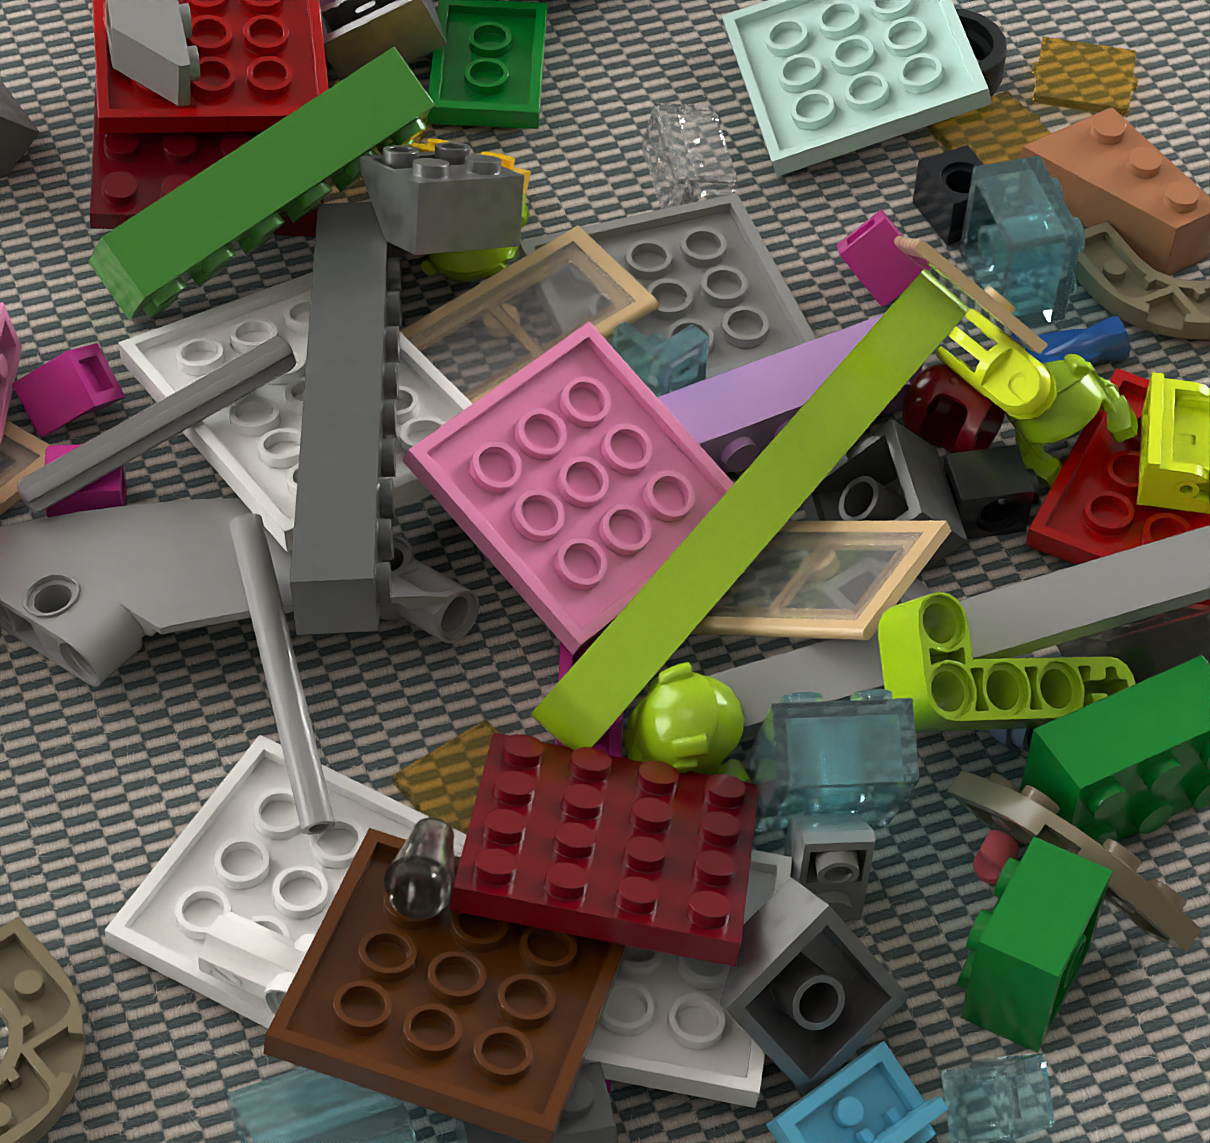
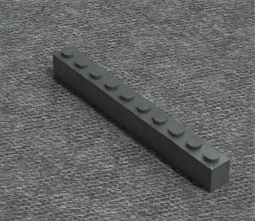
[290,202,404,635]

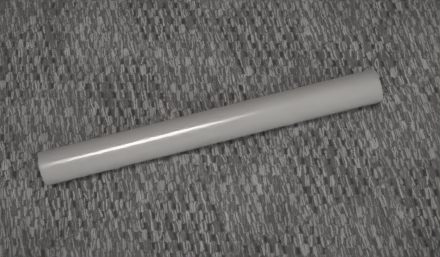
[229,513,335,835]

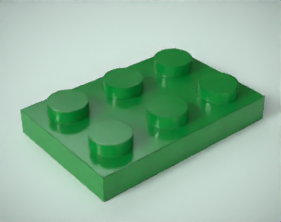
[427,0,547,129]

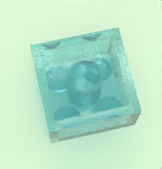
[959,155,1085,326]

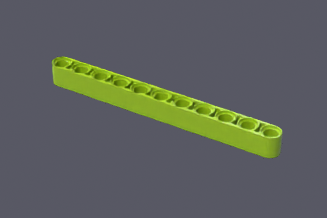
[530,268,970,750]

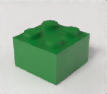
[957,837,1113,1053]

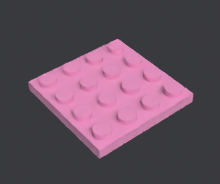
[402,321,734,655]

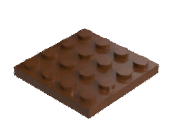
[263,828,629,1143]

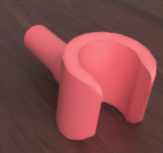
[973,830,1020,884]

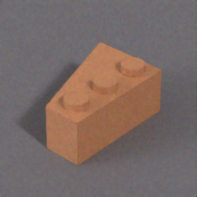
[1014,107,1210,276]

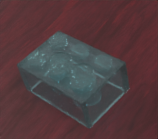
[749,689,920,832]

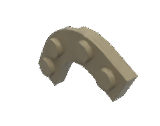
[1056,221,1210,342]
[947,770,1202,952]
[0,916,86,1143]

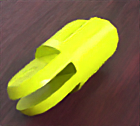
[935,308,1057,420]

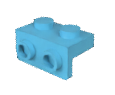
[765,1041,949,1143]

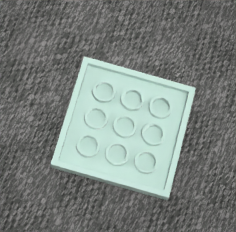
[722,0,992,177]

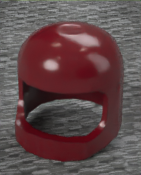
[902,362,1006,453]

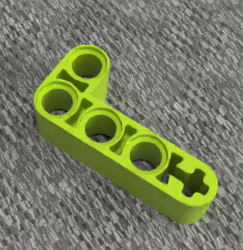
[878,591,1136,732]

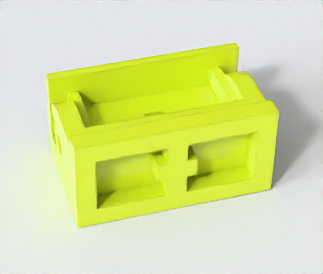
[1137,372,1210,514]

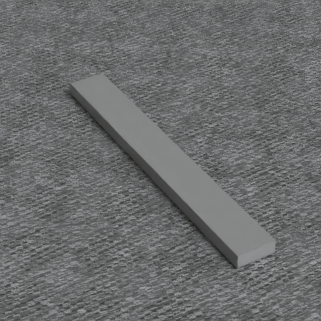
[709,525,1210,739]

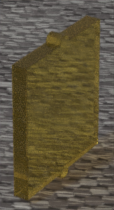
[1031,37,1138,117]
[929,90,1051,179]
[392,719,499,835]

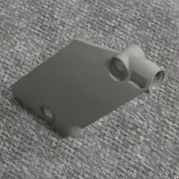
[0,498,479,687]

